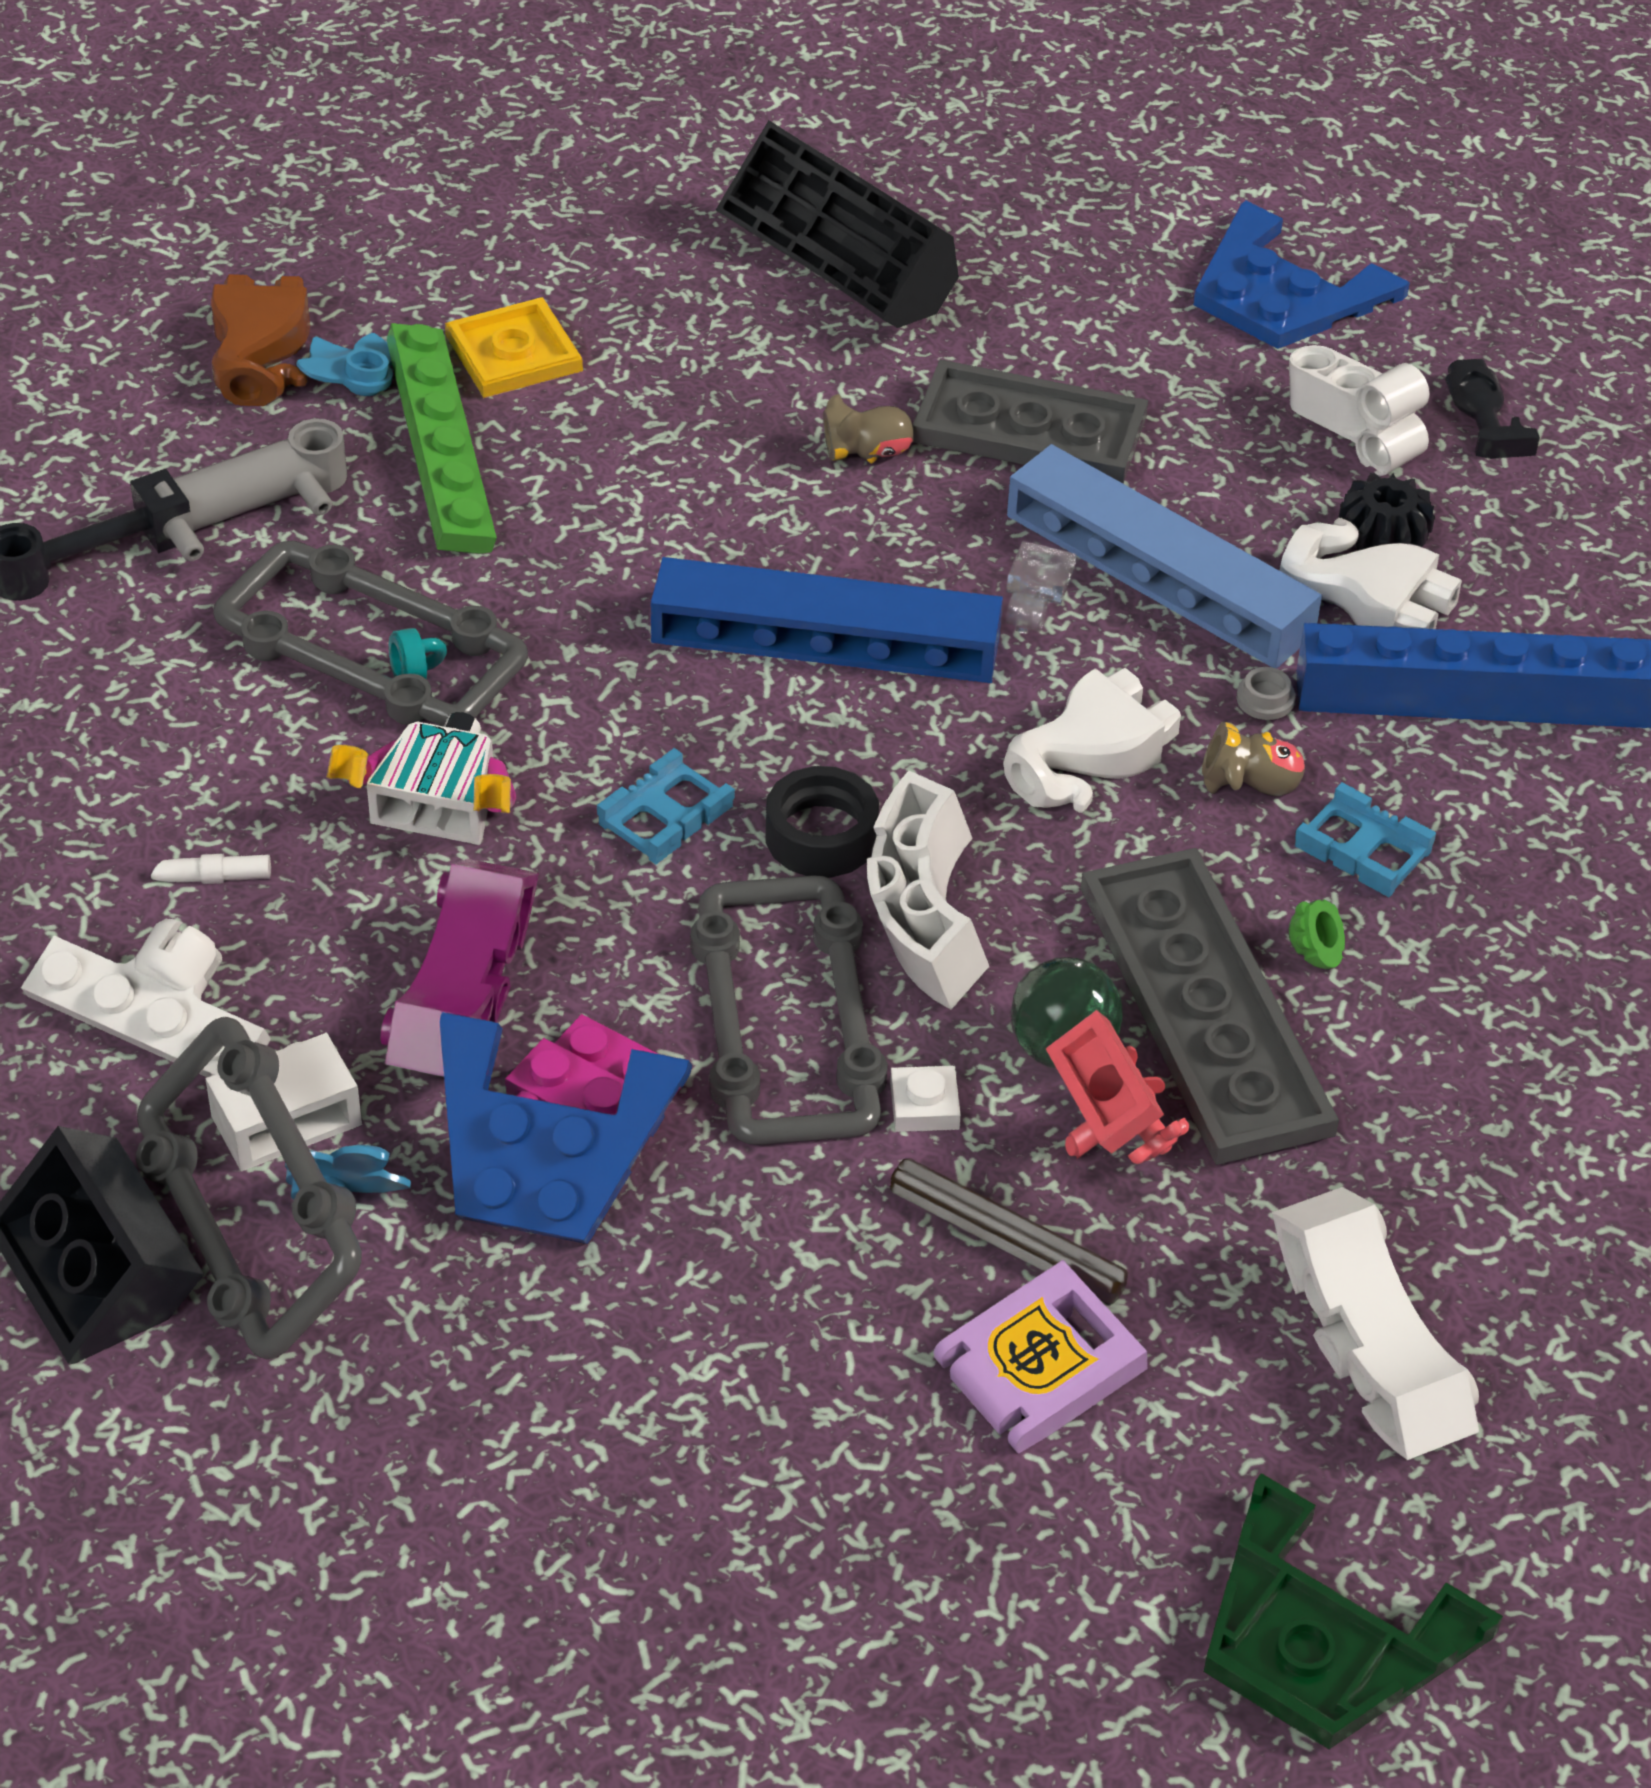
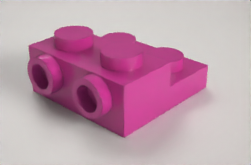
[505,1014,685,1115]

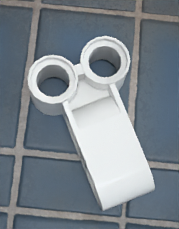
[1289,345,1430,476]

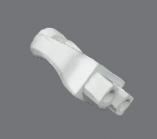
[1280,518,1462,629]
[1003,668,1181,813]

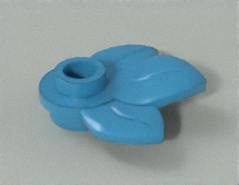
[296,333,393,396]
[285,1144,411,1200]

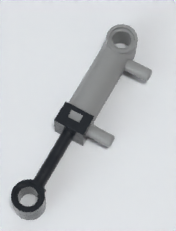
[0,418,347,601]

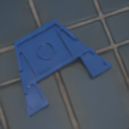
[1193,200,1410,349]
[439,1012,692,1244]

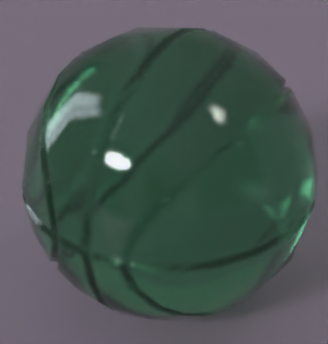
[1011,957,1123,1069]

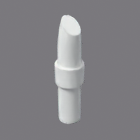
[151,854,271,884]

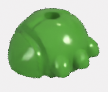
[1288,899,1345,970]

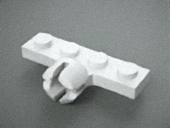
[21,918,271,1077]

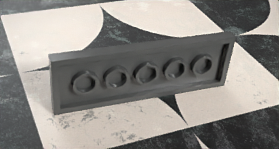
[1081,847,1339,1165]

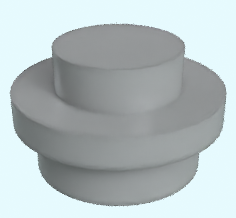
[1236,667,1295,720]

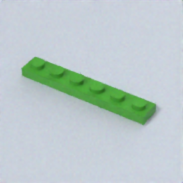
[386,323,497,554]

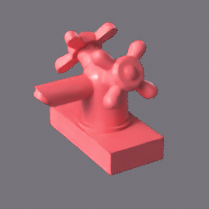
[1045,1010,1189,1164]

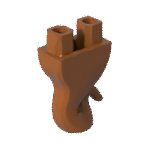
[211,274,310,406]

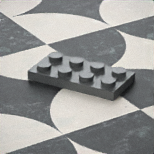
[912,359,1148,484]

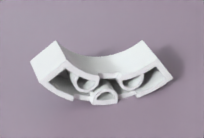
[867,771,989,1010]
[1272,1187,1479,1460]

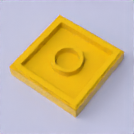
[445,297,583,398]

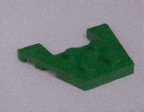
[1203,1473,1503,1750]

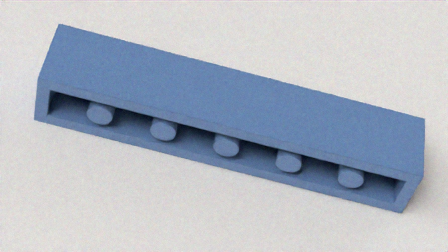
[1007,444,1322,669]

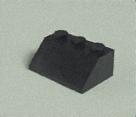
[0,1126,204,1364]

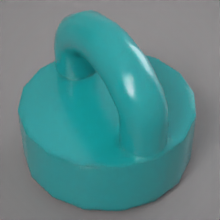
[388,628,447,679]

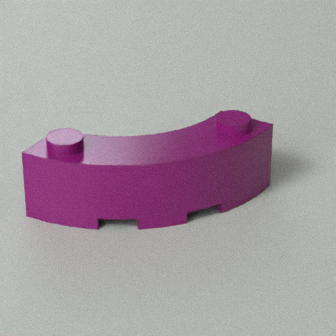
[380,859,539,1077]

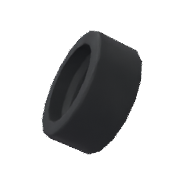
[765,766,879,878]

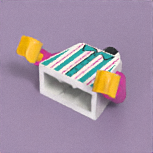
[326,712,516,845]

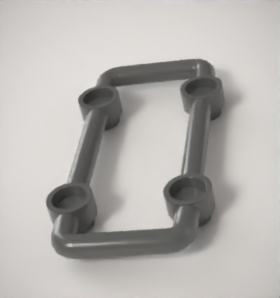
[213,541,528,726]
[690,875,888,1145]
[136,1017,362,1359]

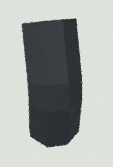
[716,120,959,328]

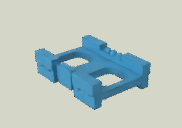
[597,748,735,865]
[1295,782,1436,897]

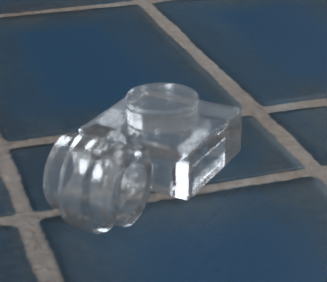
[1006,541,1077,634]

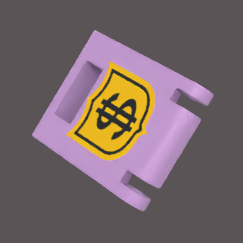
[933,1260,1148,1453]

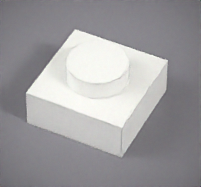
[890,1066,961,1132]

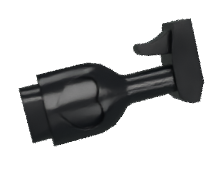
[1445,359,1540,459]

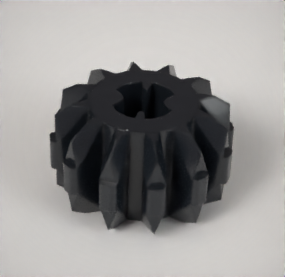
[1338,472,1435,551]

